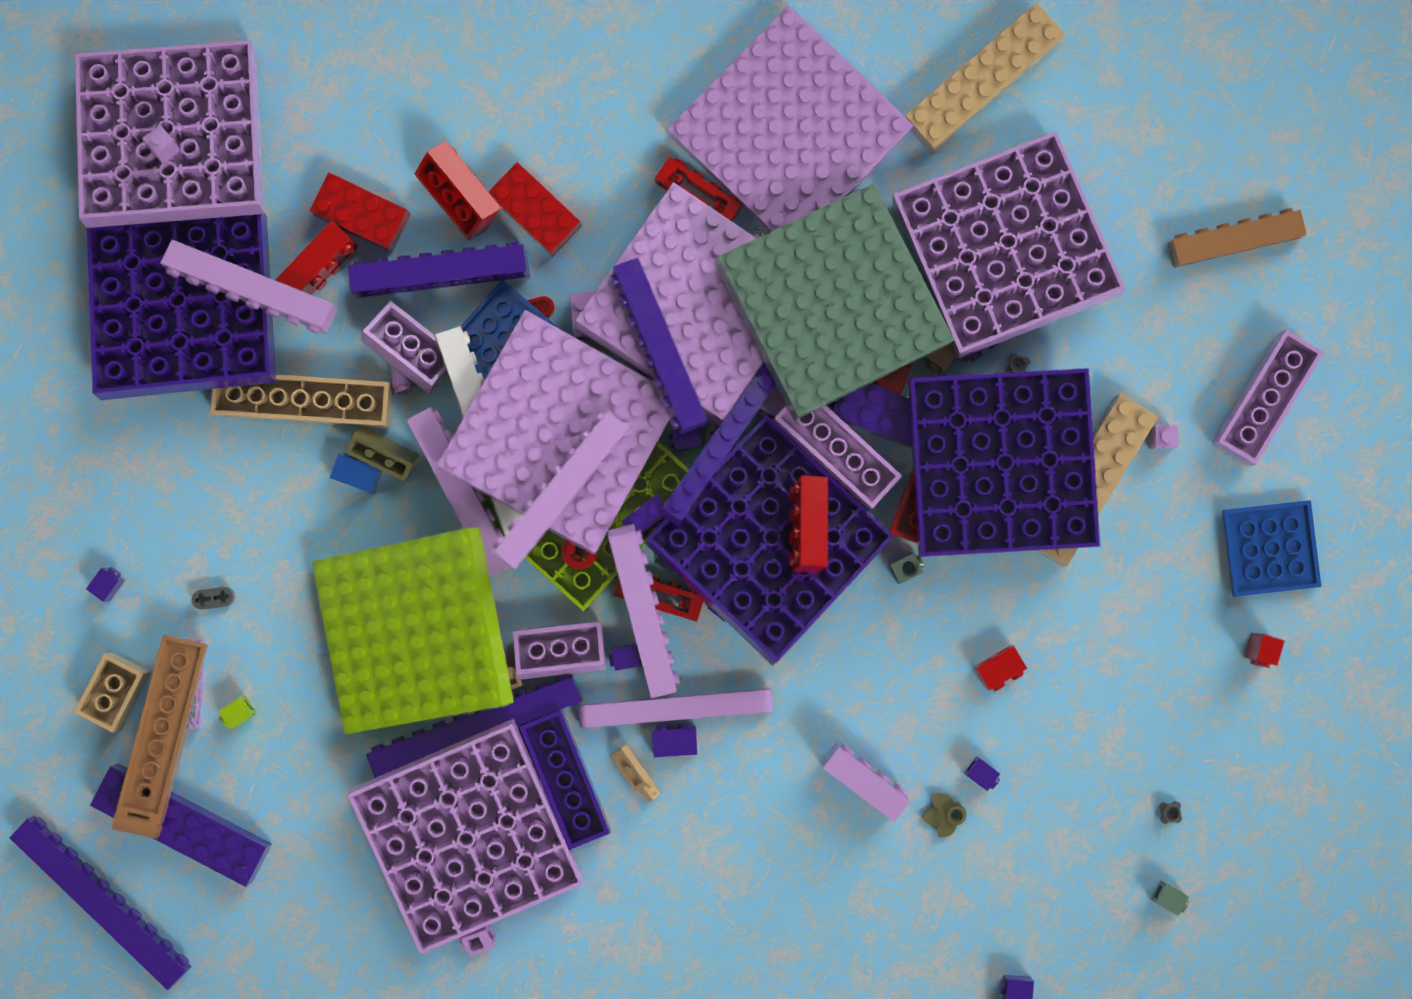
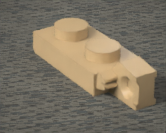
[610,744,660,803]

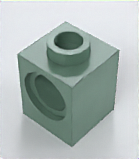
[888,553,925,584]
[1151,880,1189,916]

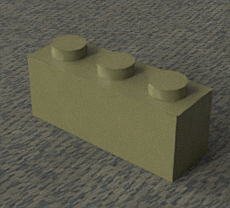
[346,426,420,482]

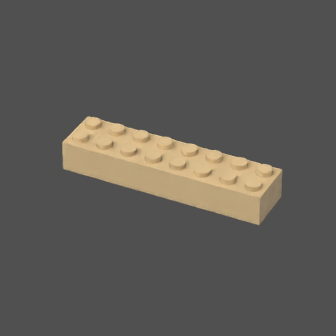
[905,3,1065,154]
[210,375,393,428]
[1037,394,1158,566]

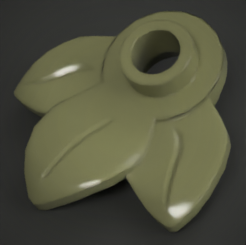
[922,793,967,837]

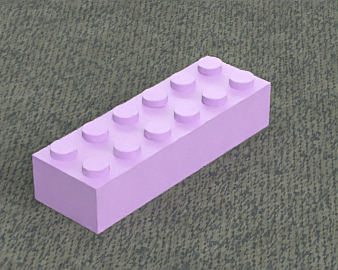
[1212,330,1324,466]
[773,406,902,509]

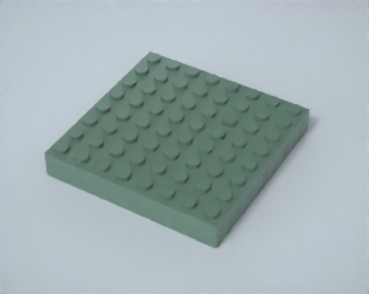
[714,183,954,421]

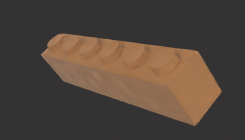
[1168,208,1307,268]

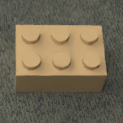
[73,652,151,733]

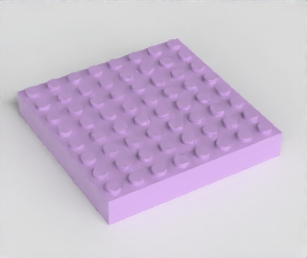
[667,5,914,232]
[75,40,264,228]
[892,131,1125,359]
[574,182,764,426]
[437,310,671,554]
[347,718,584,954]

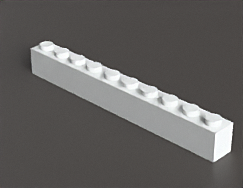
[435,326,523,537]

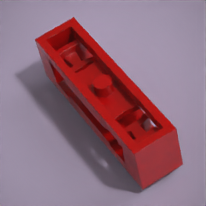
[655,157,742,222]
[613,576,704,622]

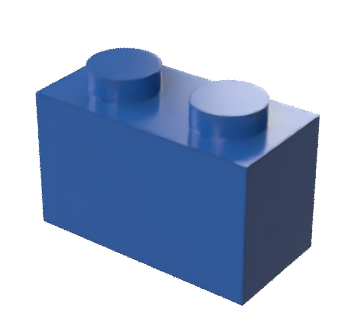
[330,453,383,494]

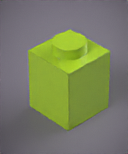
[218,695,257,730]

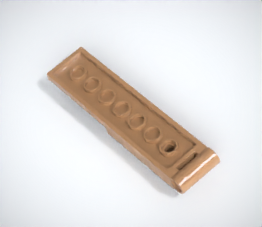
[112,635,208,839]

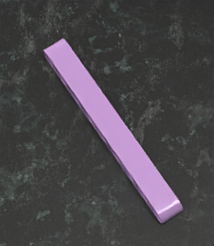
[578,689,773,728]

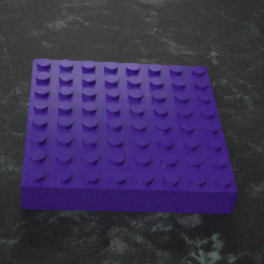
[87,213,276,400]
[908,368,1100,557]
[644,415,894,665]

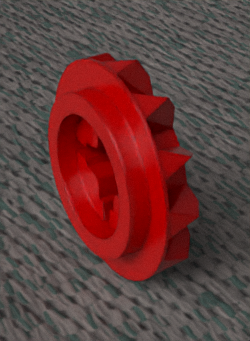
[562,540,597,569]

